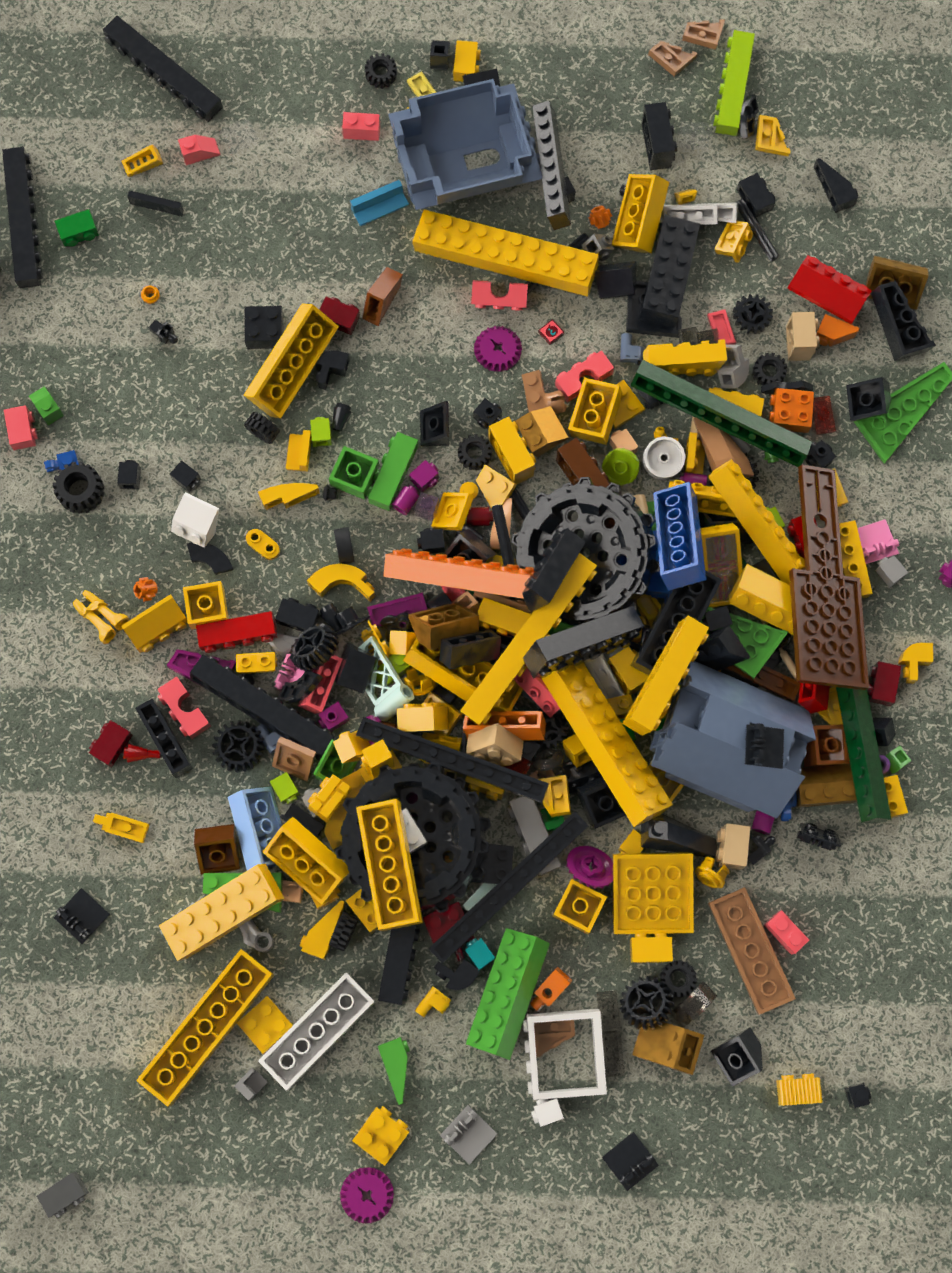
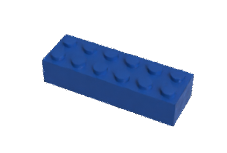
[653,482,706,591]

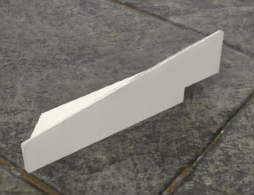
[660,203,738,224]

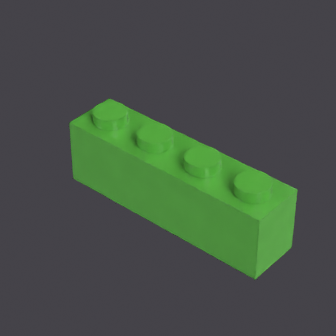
[367,432,419,511]

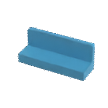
[350,179,409,226]

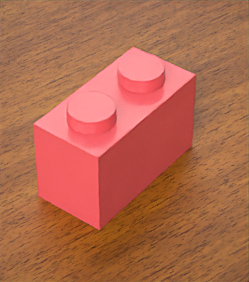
[342,112,380,141]
[4,405,38,450]
[764,910,809,955]

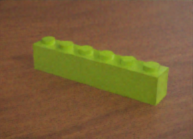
[713,30,755,136]

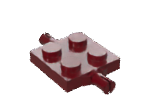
[422,902,474,961]

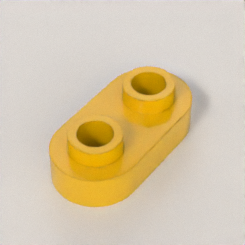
[246,529,280,560]

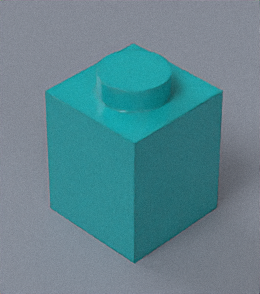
[465,938,495,970]

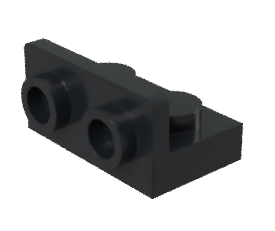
[557,760,602,794]

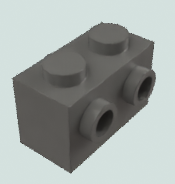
[36,1171,89,1218]

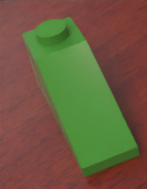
[378,1037,410,1105]

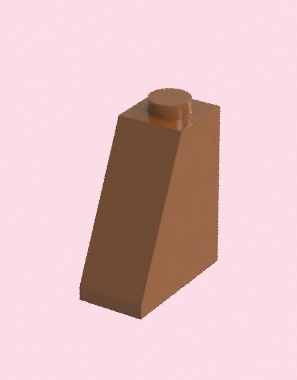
[362,267,403,326]

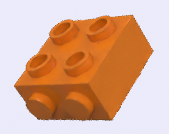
[769,388,814,433]

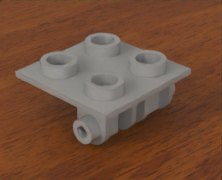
[440,1105,497,1165]

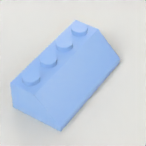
[228,786,282,871]

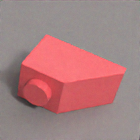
[178,135,220,165]

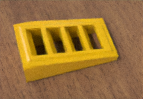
[122,144,163,177]

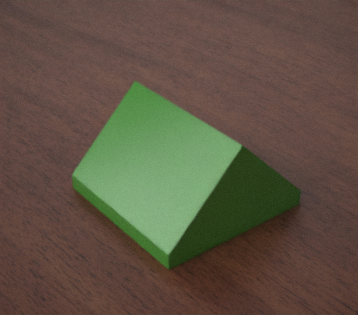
[313,739,358,781]

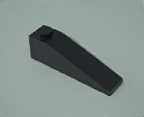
[641,814,717,859]

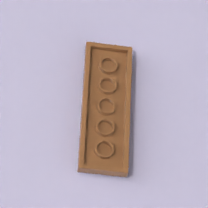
[708,887,796,1015]

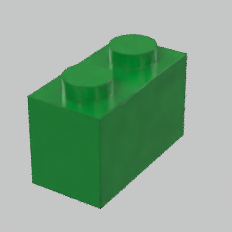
[54,209,99,247]

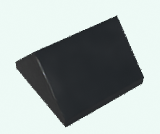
[595,261,637,299]
[420,401,449,446]
[335,642,379,694]

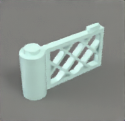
[358,636,414,722]

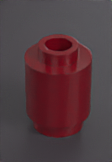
[467,507,493,526]

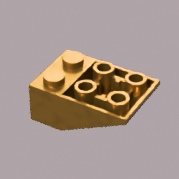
[632,1016,705,1075]

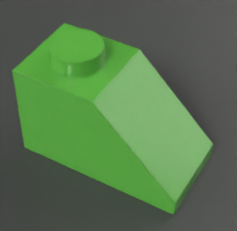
[29,386,64,426]

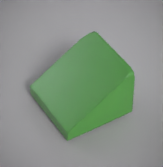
[885,745,911,774]

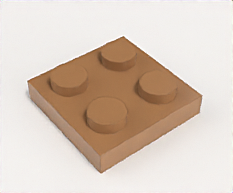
[272,737,316,781]

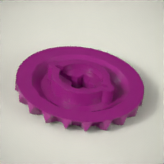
[474,325,522,372]
[566,846,613,889]
[340,1167,394,1224]

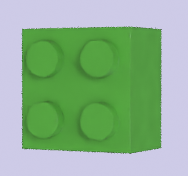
[329,446,380,500]

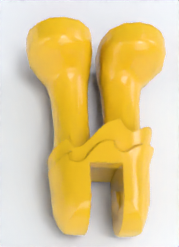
[73,590,130,644]

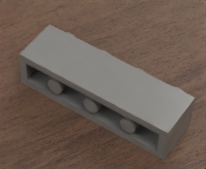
[507,796,561,877]

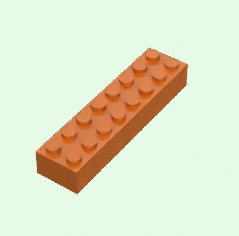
[383,548,535,599]

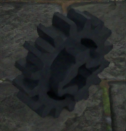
[732,294,773,334]
[533,708,569,750]

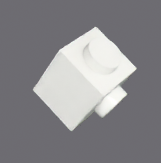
[531,1098,564,1127]

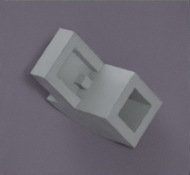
[718,344,749,388]

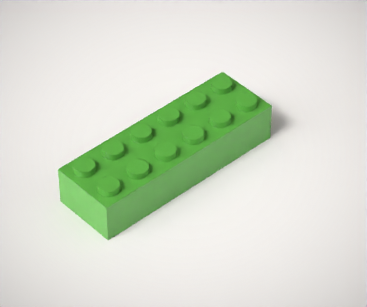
[466,928,550,1060]

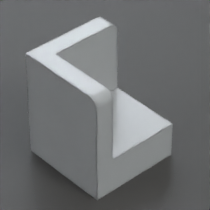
[234,1068,267,1101]

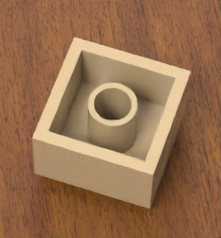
[786,312,819,361]
[466,723,524,767]
[715,823,750,870]

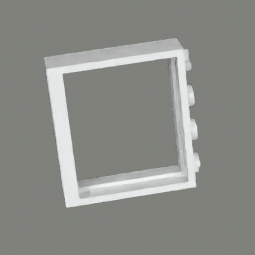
[523,1009,607,1100]

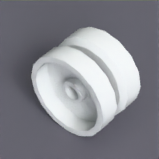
[642,436,685,480]

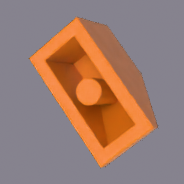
[816,314,859,346]

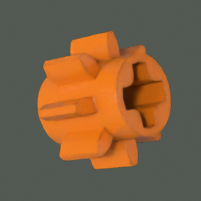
[588,205,612,229]
[133,577,158,602]

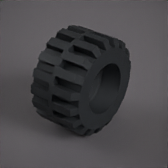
[53,462,105,514]

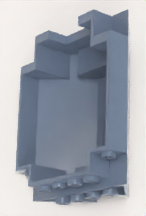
[388,79,542,210]
[649,661,816,818]

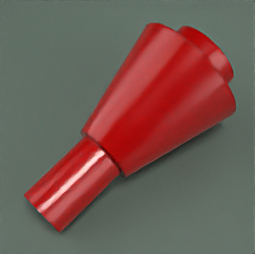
[123,743,160,763]

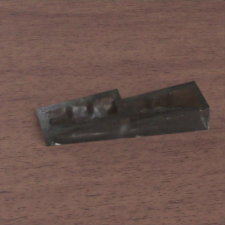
[596,991,625,1077]

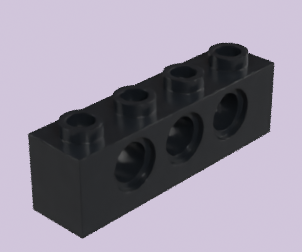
[135,698,193,778]

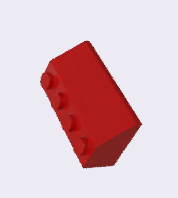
[787,255,872,324]

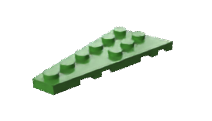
[853,362,952,464]
[659,607,788,679]

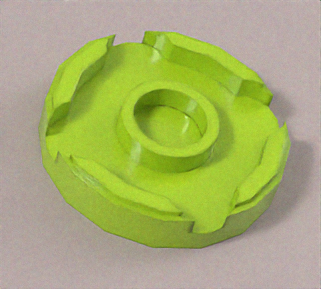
[602,448,640,485]

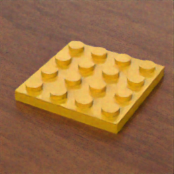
[613,853,694,934]

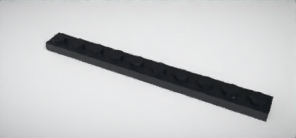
[356,717,549,803]
[429,812,589,964]

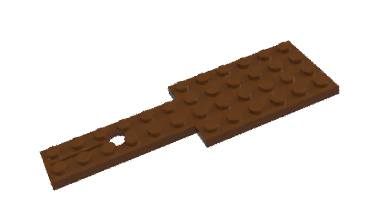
[789,464,869,690]

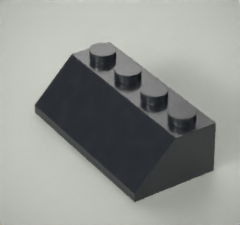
[522,528,585,612]

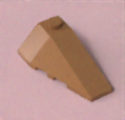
[693,418,754,478]

